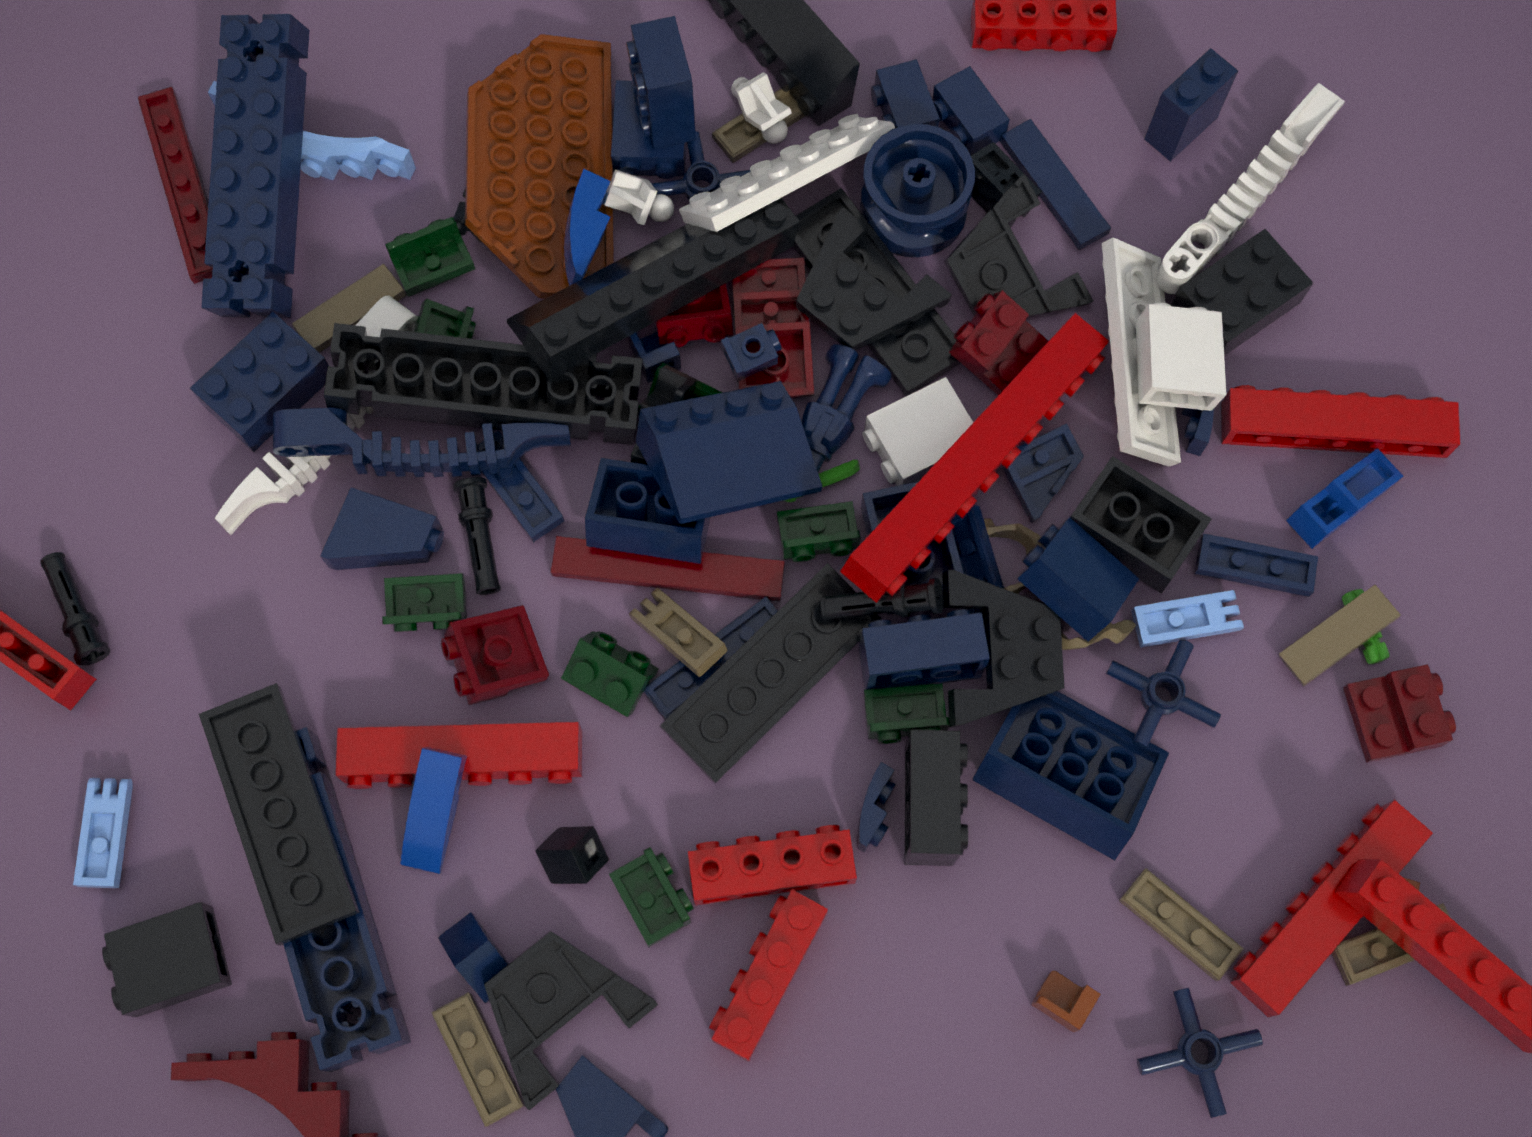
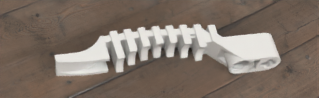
[1156,83,1345,294]
[215,295,418,535]

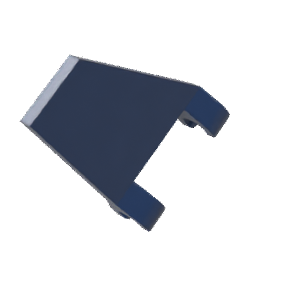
[556,1055,669,1137]

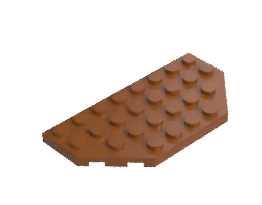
[465,34,614,299]

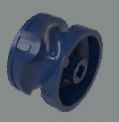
[860,124,975,258]

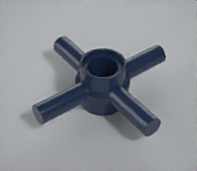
[651,131,751,200]
[1106,640,1221,749]
[1137,988,1263,1118]

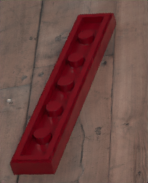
[138,87,213,284]
[551,536,785,601]

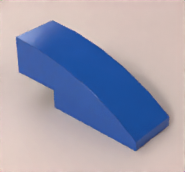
[564,169,611,286]
[1286,448,1404,549]
[400,747,467,874]

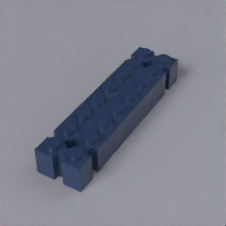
[201,14,310,318]
[283,727,411,1072]

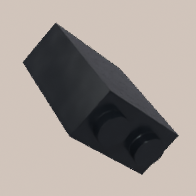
[102,902,232,1017]

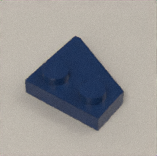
[1001,423,1084,522]

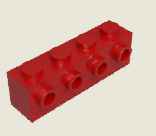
[971,0,1117,52]
[688,825,857,906]
[709,889,828,1062]

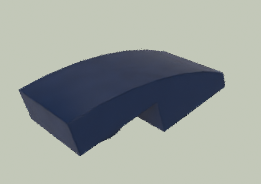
[1181,408,1214,456]
[857,762,896,853]

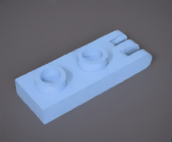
[1131,590,1244,648]
[73,778,133,888]

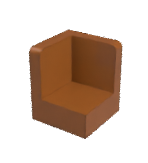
[1031,971,1101,1032]

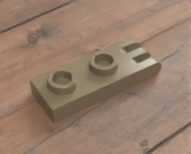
[629,588,728,677]

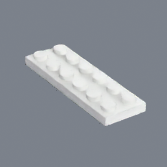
[679,114,895,232]
[1102,238,1181,467]

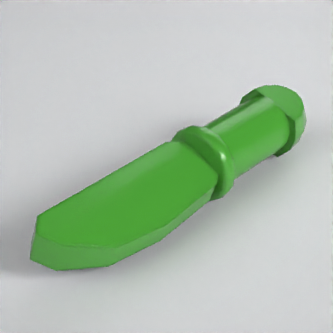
[784,460,860,502]

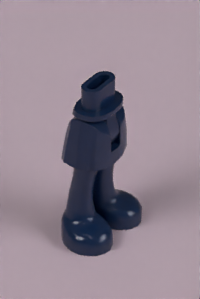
[801,344,892,472]

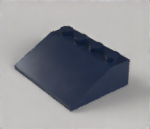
[636,381,822,524]
[972,691,1169,861]

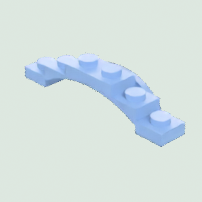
[208,81,416,180]

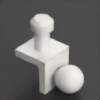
[731,72,792,144]
[603,169,674,225]

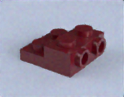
[657,283,733,347]
[949,290,1048,395]
[441,605,549,705]
[1343,664,1456,763]

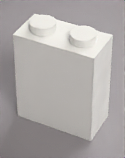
[1135,303,1226,411]
[862,377,973,486]

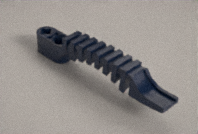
[273,408,571,477]

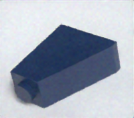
[320,487,444,570]

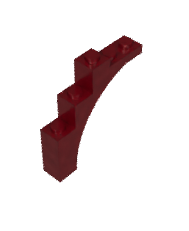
[171,1032,378,1137]

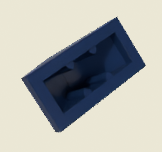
[438,912,509,1004]

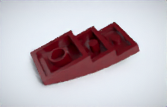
[732,258,814,397]

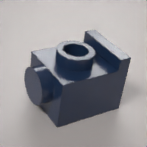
[721,323,782,382]

